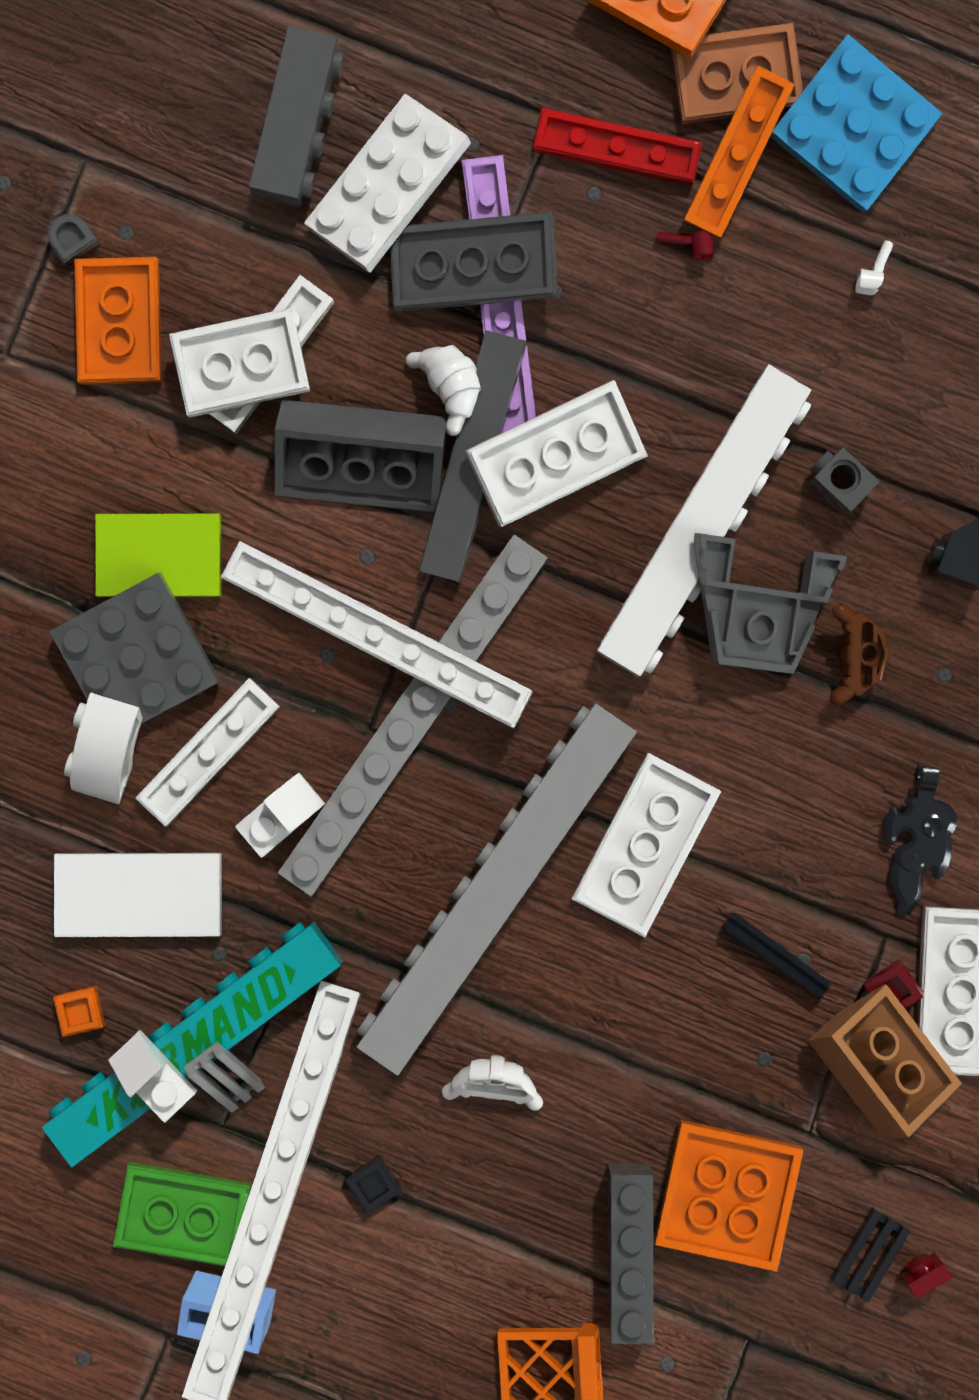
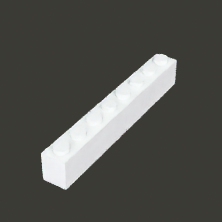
[596,364,811,677]

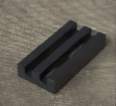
[830,1207,911,1303]

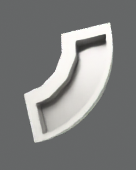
[64,692,143,804]

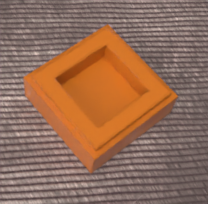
[53,986,106,1037]

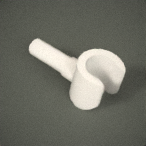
[855,240,894,295]

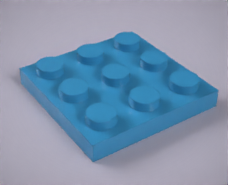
[770,34,943,213]

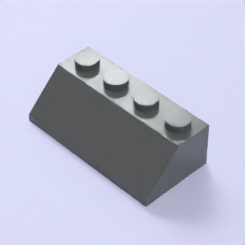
[275,400,447,512]

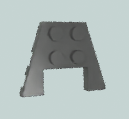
[694,533,847,674]

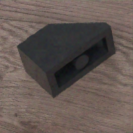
[927,519,979,591]

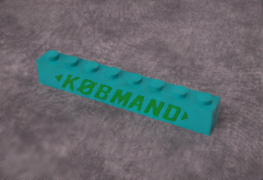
[41,922,343,1168]

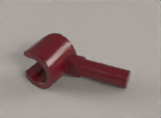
[656,231,714,260]

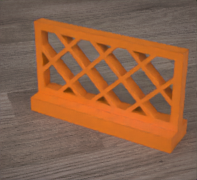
[497,1323,604,1400]

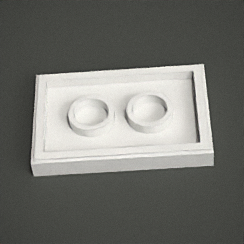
[169,308,310,418]

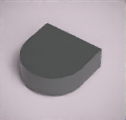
[48,214,100,267]

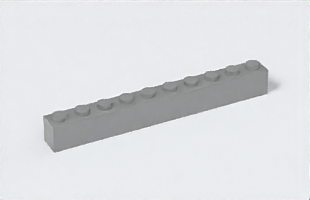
[356,703,637,1076]

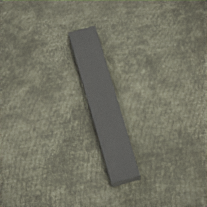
[419,330,527,583]

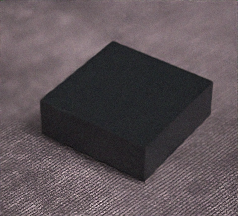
[344,1154,402,1214]

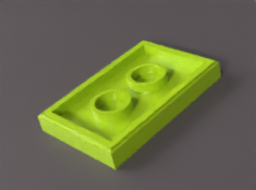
[95,513,222,597]

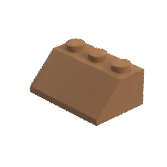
[808,984,962,1139]

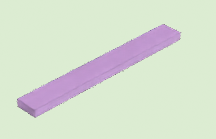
[462,155,536,433]

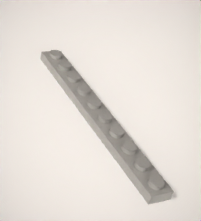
[278,534,548,897]

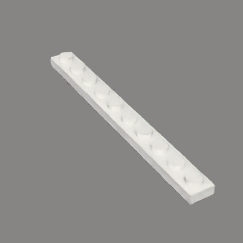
[182,981,362,1400]

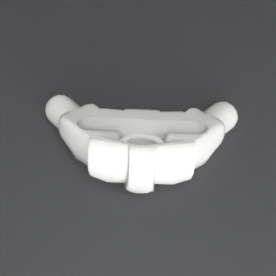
[406,345,482,436]
[442,1055,543,1111]

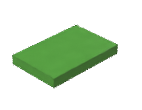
[113,1162,252,1266]

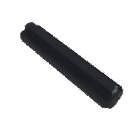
[722,912,830,999]

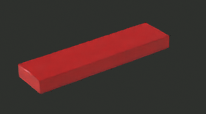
[533,108,702,186]

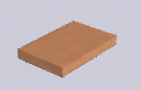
[670,23,803,125]

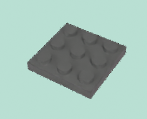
[49,572,220,724]

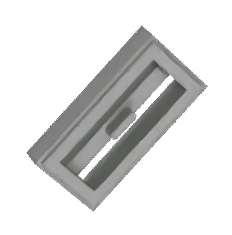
[184,1042,265,1113]

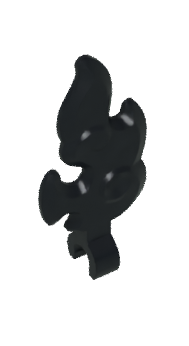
[884,765,957,916]

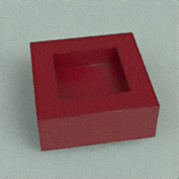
[864,959,924,1009]
[899,1252,952,1299]

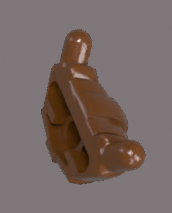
[830,603,889,705]

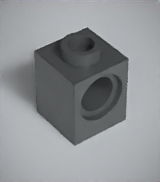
[808,447,880,516]

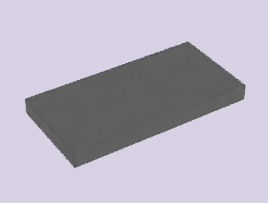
[390,212,558,312]

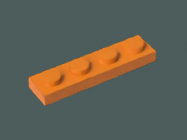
[683,65,795,239]

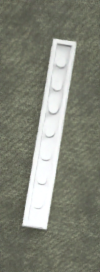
[221,541,533,728]

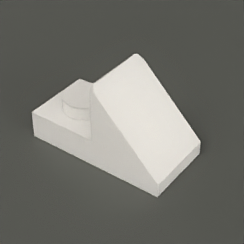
[235,773,326,858]
[108,1030,198,1123]

